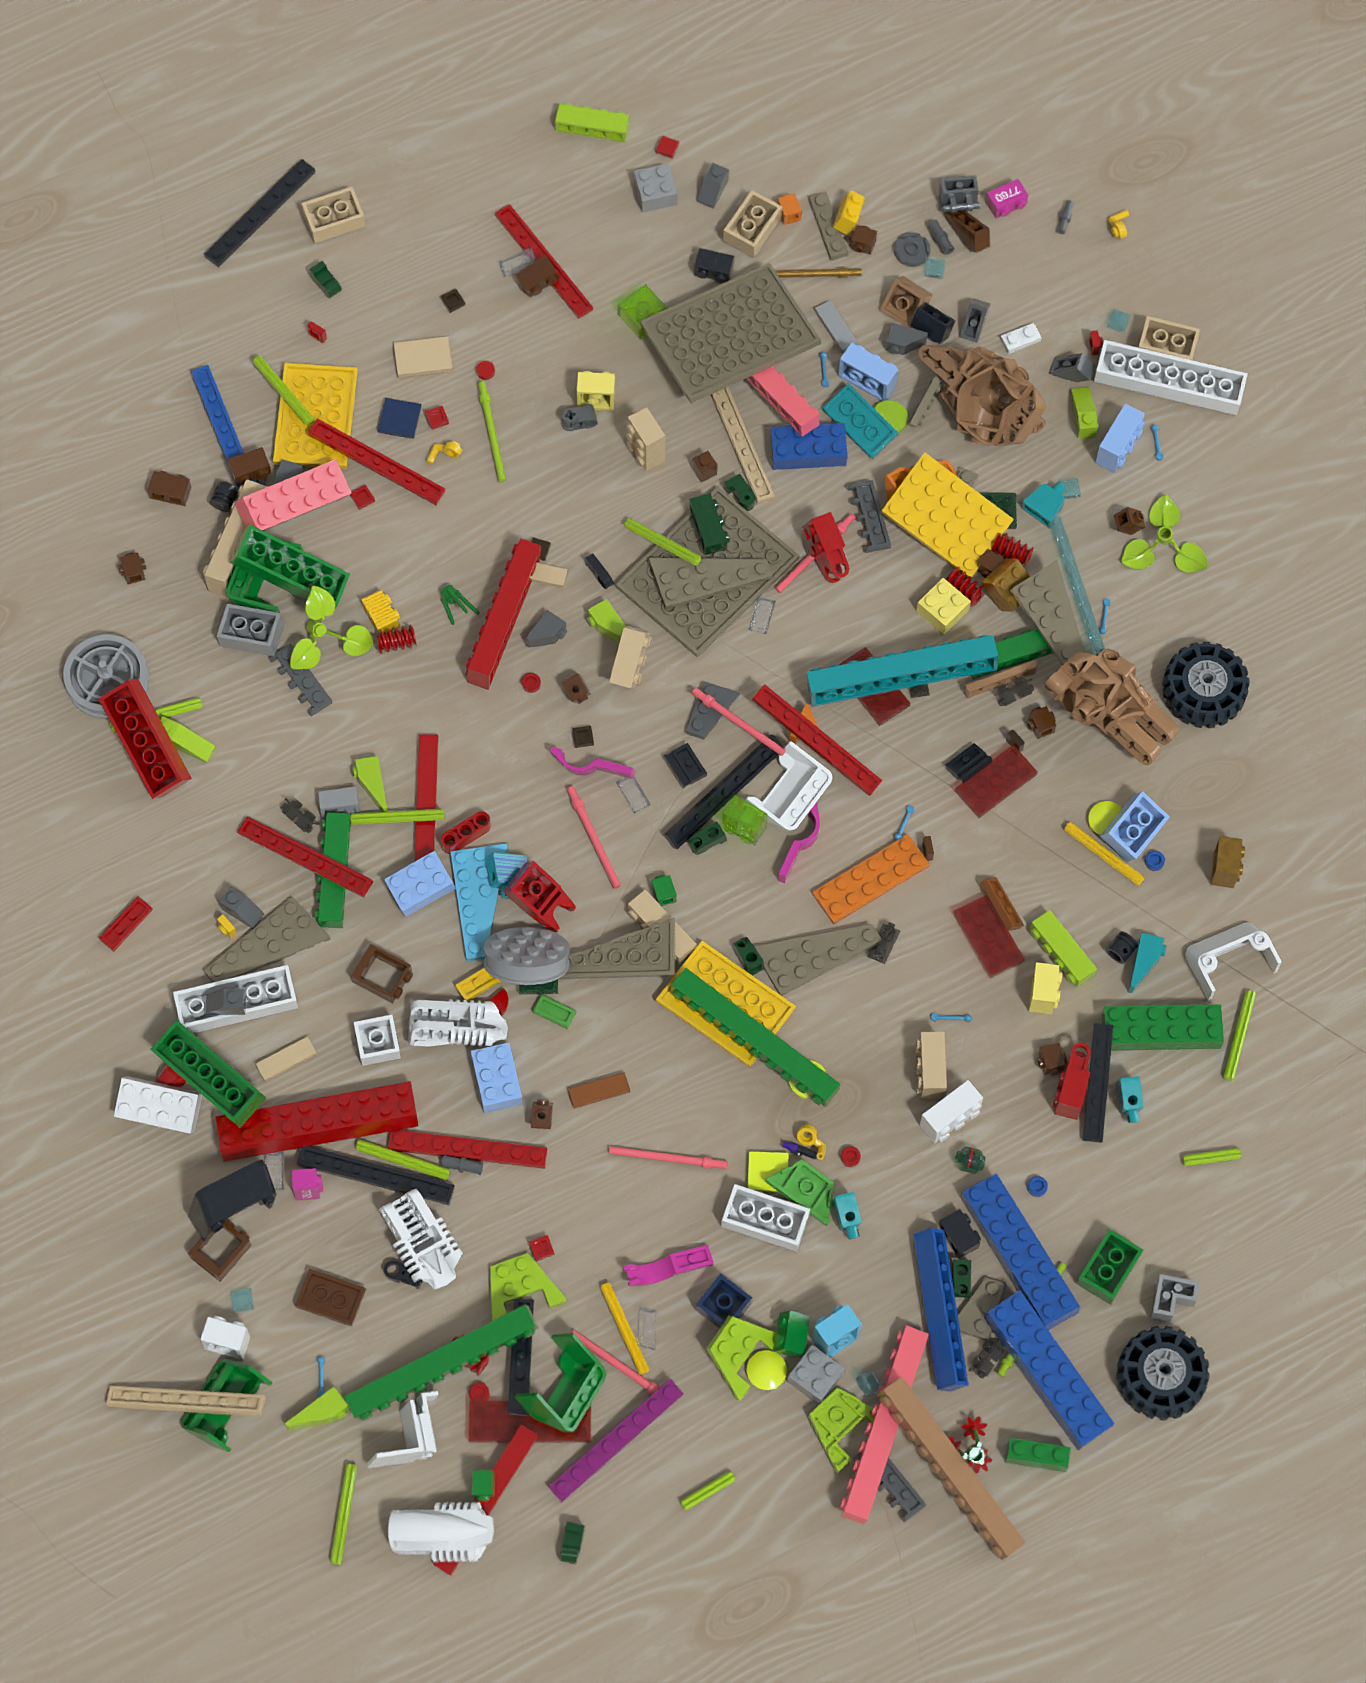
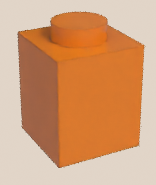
[777,193,802,225]

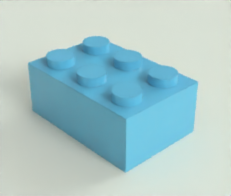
[812,1304,862,1357]

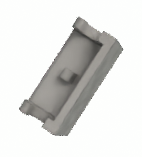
[318,787,360,819]

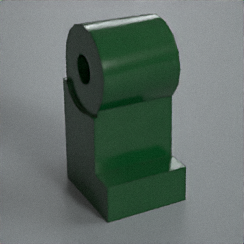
[309,260,342,298]
[724,474,755,511]
[688,821,727,855]
[732,937,764,976]
[952,1260,972,1298]
[560,1522,585,1564]

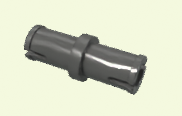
[928,220,955,255]
[442,1155,483,1175]

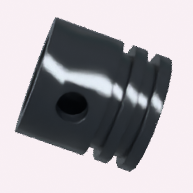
[210,481,239,512]
[1106,931,1138,964]

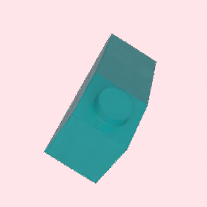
[1128,933,1167,993]

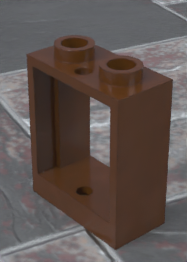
[351,944,413,1004]
[188,1219,251,1282]

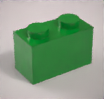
[774,1310,810,1358]

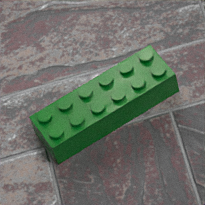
[230,524,350,608]
[1102,1004,1224,1051]
[150,1020,266,1128]

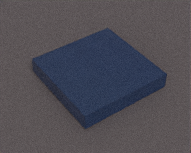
[378,398,422,439]

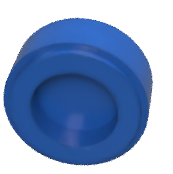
[1145,851,1165,871]
[1027,1176,1048,1197]

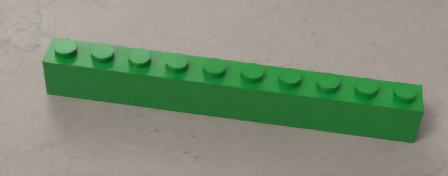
[671,967,840,1107]
[344,1305,539,1421]

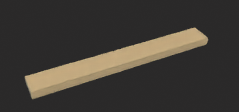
[711,387,775,504]
[106,1385,266,1417]

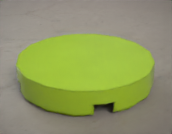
[874,400,908,433]

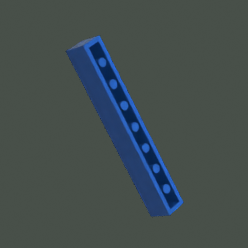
[913,1228,969,1392]

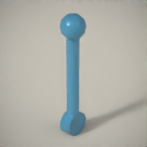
[820,352,829,388]
[1151,425,1163,461]
[1099,599,1111,634]
[894,806,914,840]
[931,1013,972,1022]
[317,1356,325,1397]

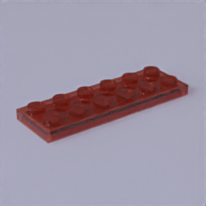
[469,1401,591,1443]

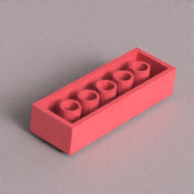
[235,460,351,531]

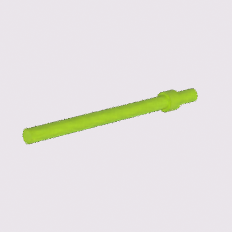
[478,381,506,482]

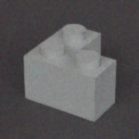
[1150,1274,1200,1322]

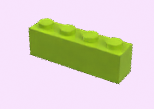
[555,103,630,143]
[1030,910,1097,988]

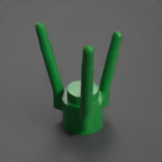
[440,585,480,625]

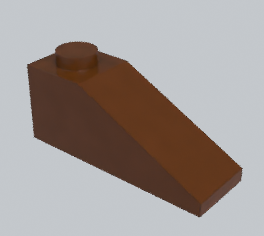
[944,210,990,253]

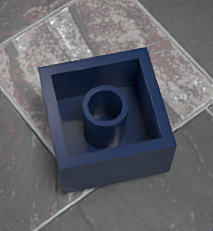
[696,1274,753,1328]

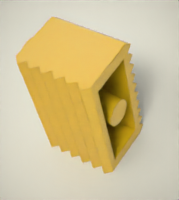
[833,190,865,235]
[361,590,400,635]

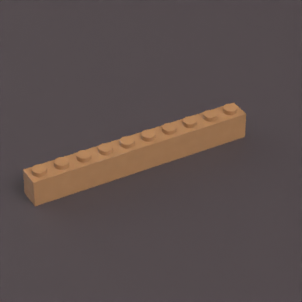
[878,1376,1026,1560]

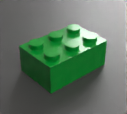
[1077,1229,1144,1305]

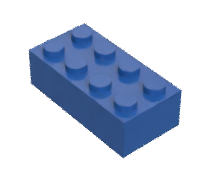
[770,423,848,470]

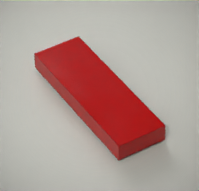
[99,896,153,952]

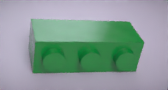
[1005,1438,1071,1472]

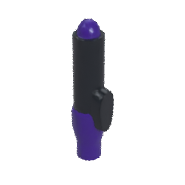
[782,1141,818,1160]

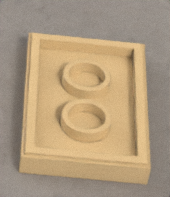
[394,336,453,378]

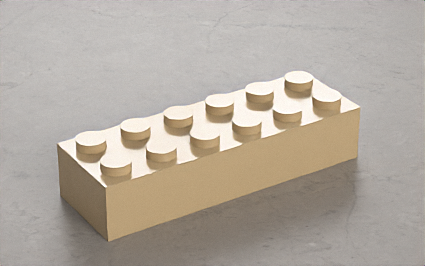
[203,480,267,597]

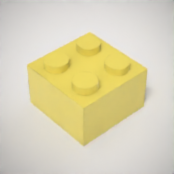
[577,371,615,411]
[916,578,971,635]
[1029,962,1062,1015]

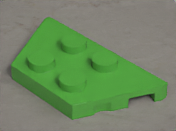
[764,1160,834,1226]

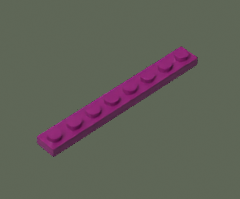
[548,1379,684,1503]

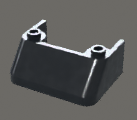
[188,1159,277,1242]

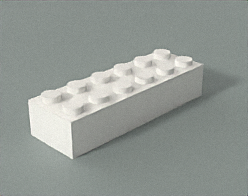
[173,965,298,1034]

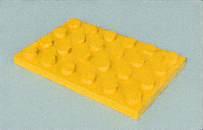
[273,363,358,469]
[881,452,1014,577]
[656,941,796,1068]

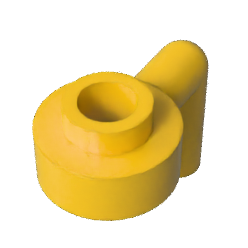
[1108,209,1129,240]
[426,441,462,464]
[797,1125,826,1160]

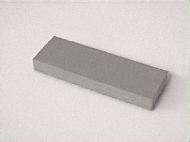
[815,300,858,353]

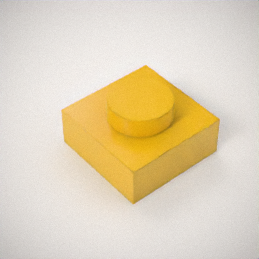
[217,914,237,939]

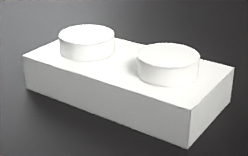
[1000,323,1042,354]

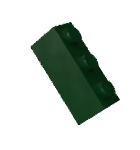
[689,493,730,555]

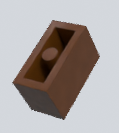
[515,255,561,297]
[227,447,272,486]
[148,471,191,506]

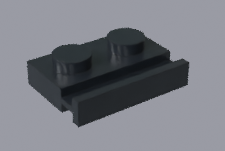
[664,743,707,789]
[945,743,993,784]

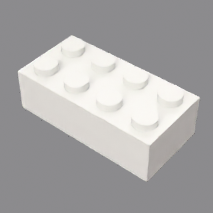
[114,1076,202,1134]
[722,1184,810,1252]

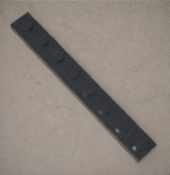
[204,159,316,268]
[664,734,783,850]
[297,1146,455,1205]

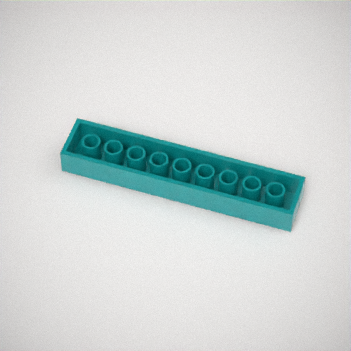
[807,635,998,707]

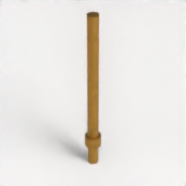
[775,267,862,278]

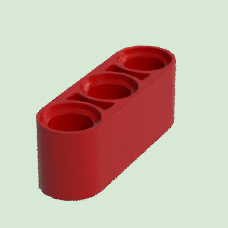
[441,811,491,854]

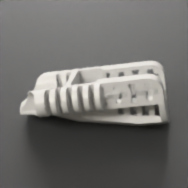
[408,999,508,1046]
[379,1188,463,1290]
[388,1502,494,1562]

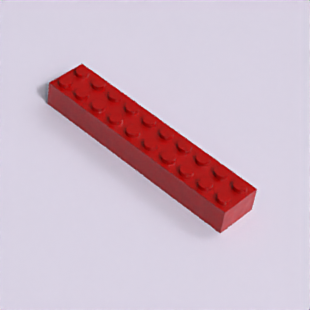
[215,1081,419,1162]

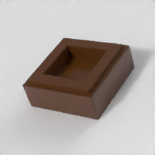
[922,836,934,861]

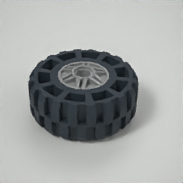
[1162,642,1250,728]
[1116,1326,1210,1420]

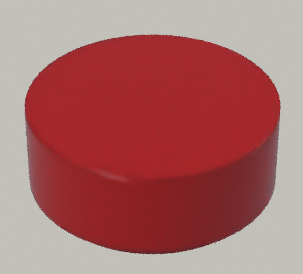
[477,361,495,380]
[522,673,541,693]
[841,1147,861,1167]
[469,1383,490,1404]

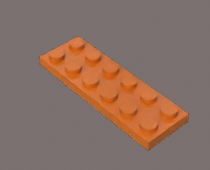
[812,834,930,925]

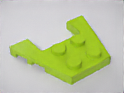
[490,1253,567,1321]
[706,1316,776,1401]
[808,1388,874,1473]

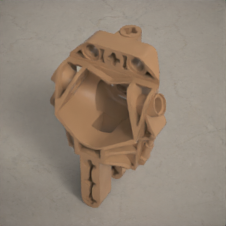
[919,345,1046,446]
[1044,649,1179,765]

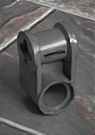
[562,404,598,431]

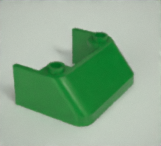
[226,540,303,613]
[515,1333,606,1432]
[181,1359,273,1452]

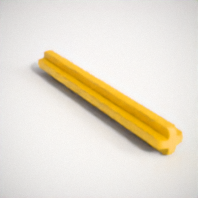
[1064,822,1145,886]
[601,1282,649,1375]

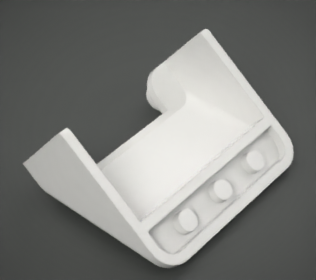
[741,741,832,831]

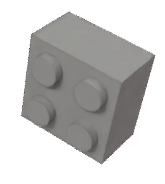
[634,164,677,212]
[788,1345,845,1405]

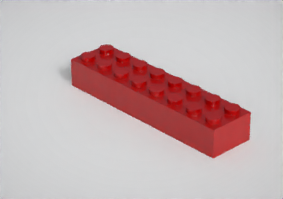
[465,538,541,690]

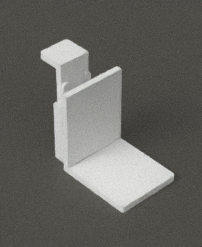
[367,1391,439,1468]

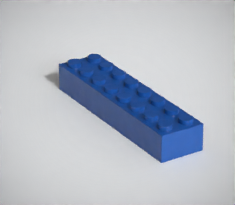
[961,1173,1080,1330]
[984,1291,1115,1450]

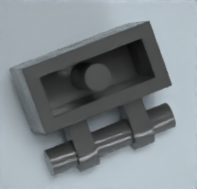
[939,175,980,213]

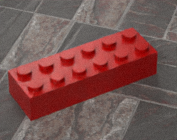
[99,679,192,799]

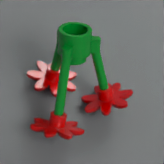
[949,1416,993,1474]

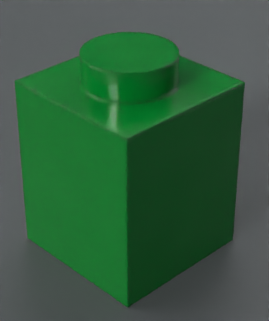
[652,875,677,907]
[472,1470,495,1501]

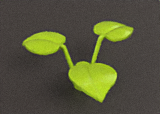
[1121,494,1207,573]
[290,586,373,670]

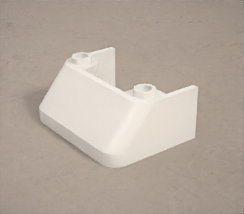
[1185,922,1282,1001]

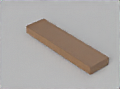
[964,660,1037,698]

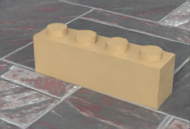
[628,890,697,965]

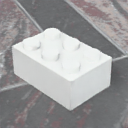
[920,1080,983,1144]

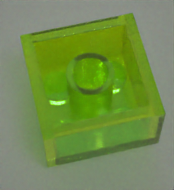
[617,284,668,339]
[722,795,768,846]

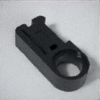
[585,553,614,589]
[384,1261,422,1289]

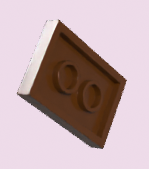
[295,1269,366,1327]

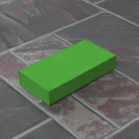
[533,995,576,1030]

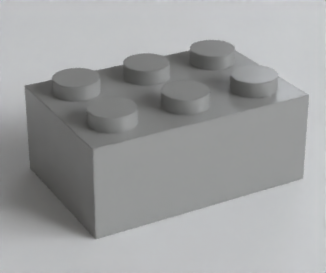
[216,604,285,656]

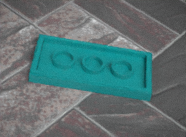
[822,383,899,459]

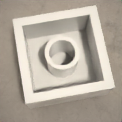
[354,1015,401,1066]
[201,1316,250,1360]

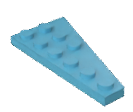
[451,843,508,962]

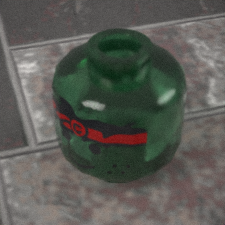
[955,1146,986,1174]

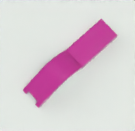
[550,747,636,779]
[778,802,820,883]
[623,1245,714,1286]

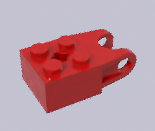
[802,512,850,583]
[503,861,576,932]
[1052,1043,1091,1120]

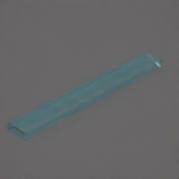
[1052,517,1105,656]

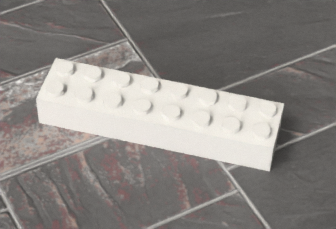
[1094,340,1248,415]

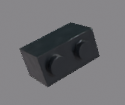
[694,248,734,283]
[910,302,956,344]
[938,1209,981,1259]

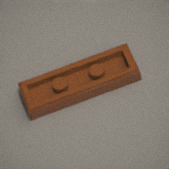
[980,877,1024,931]
[568,1072,630,1109]

